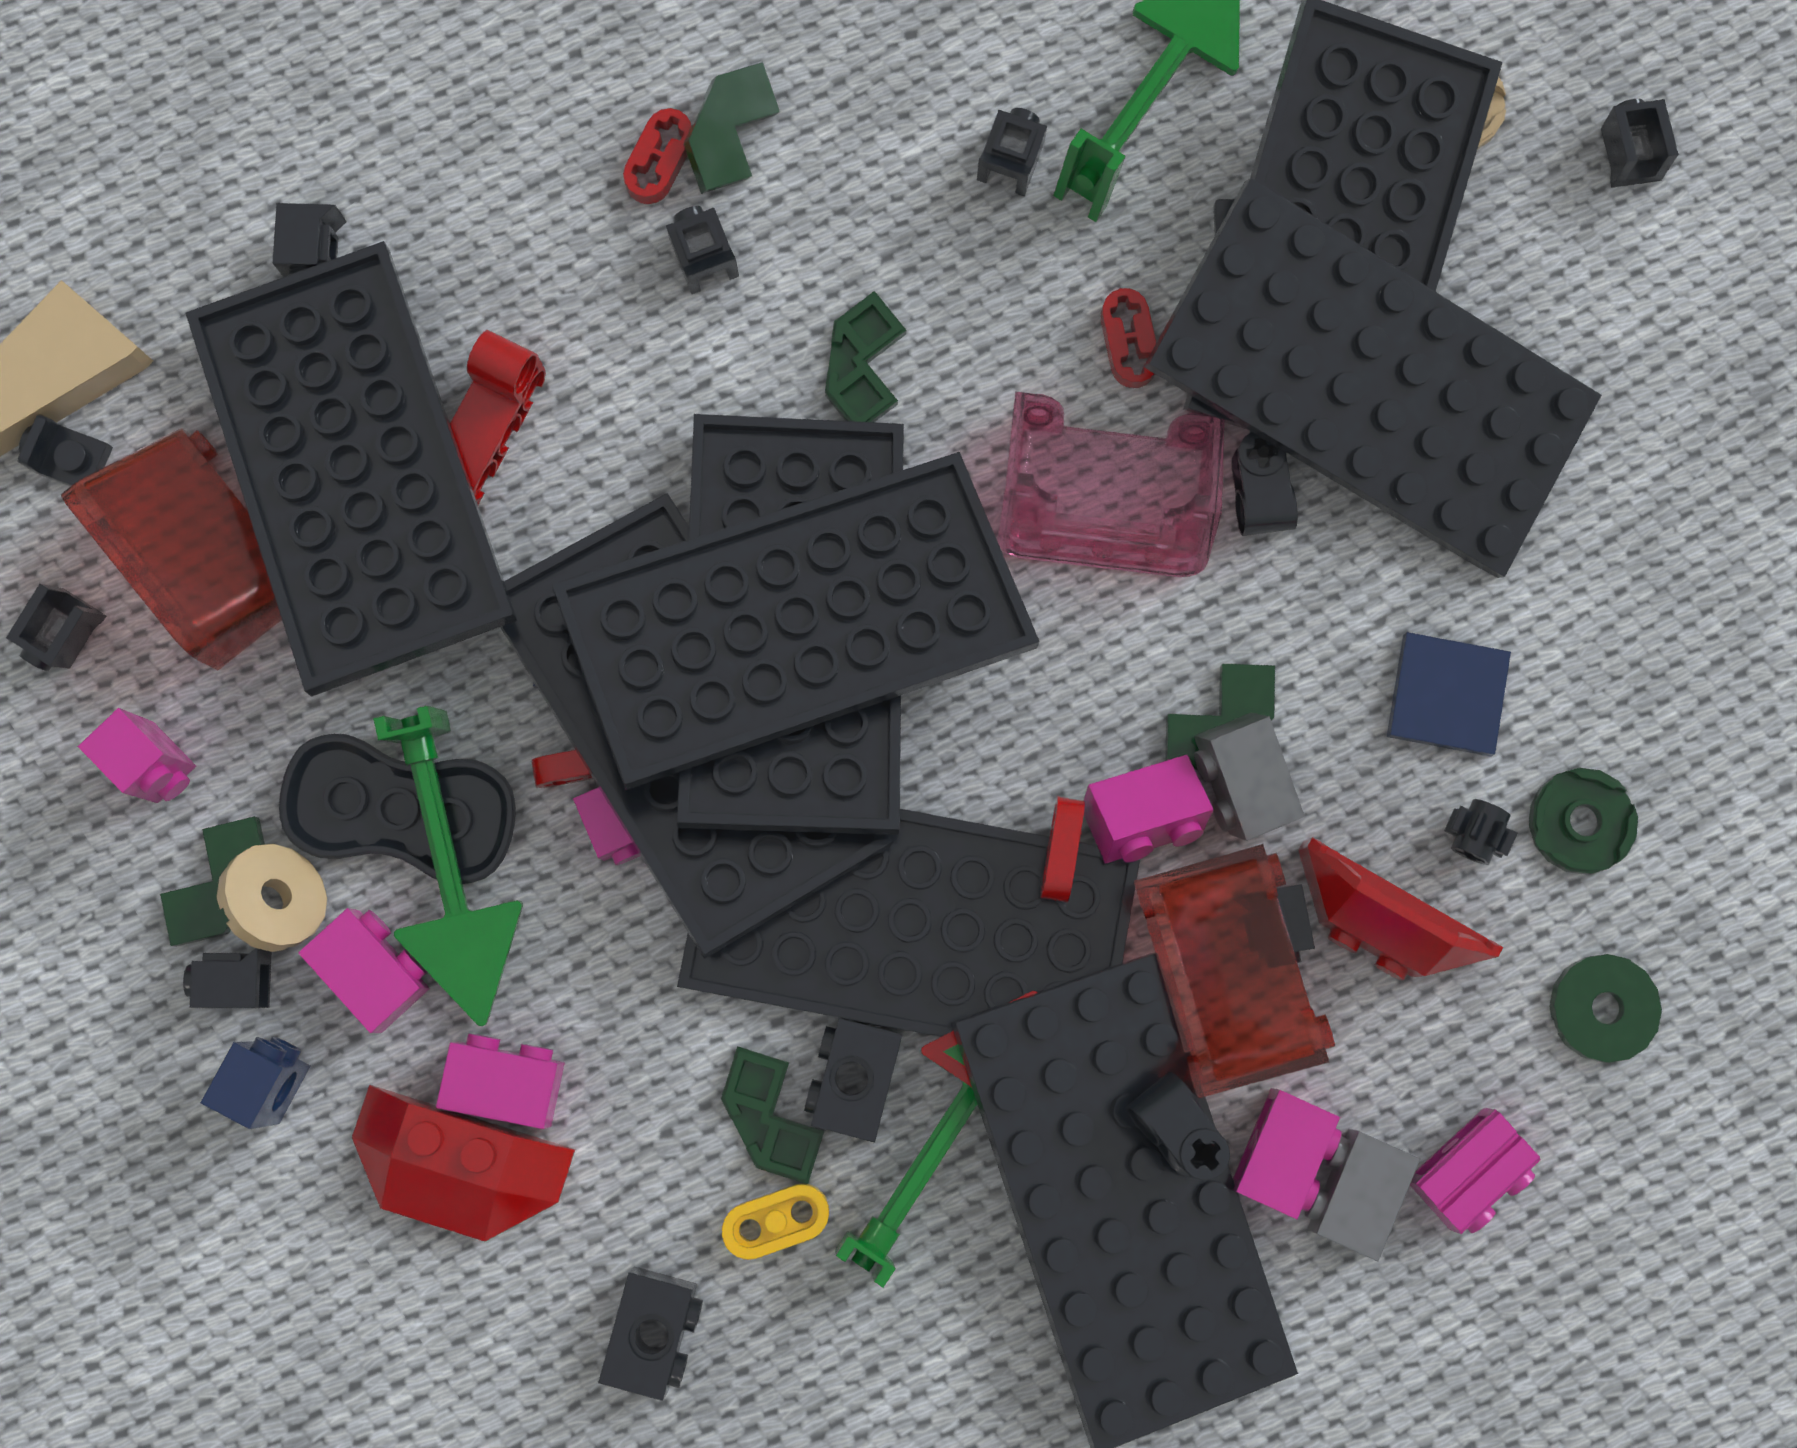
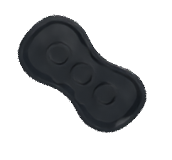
[279,734,516,884]

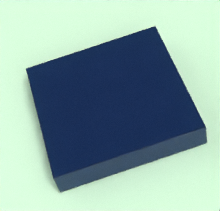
[1387,632,1511,757]

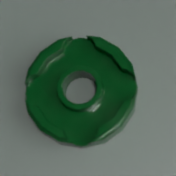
[1529,768,1638,875]
[1549,954,1662,1063]

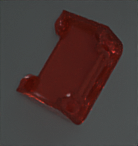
[61,428,282,671]
[1134,844,1335,1098]

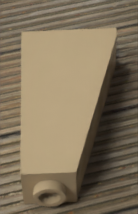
[0,280,153,456]

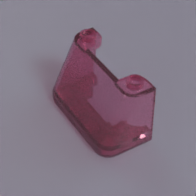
[998,391,1225,577]

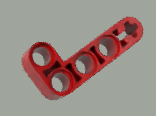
[450,330,546,505]

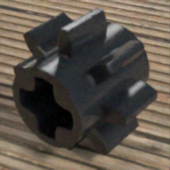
[1444,799,1518,865]

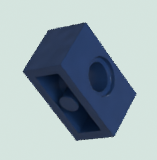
[200,1036,311,1129]

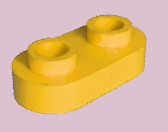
[722,1183,829,1260]

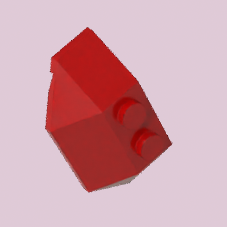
[1298,837,1503,981]
[352,1085,576,1242]

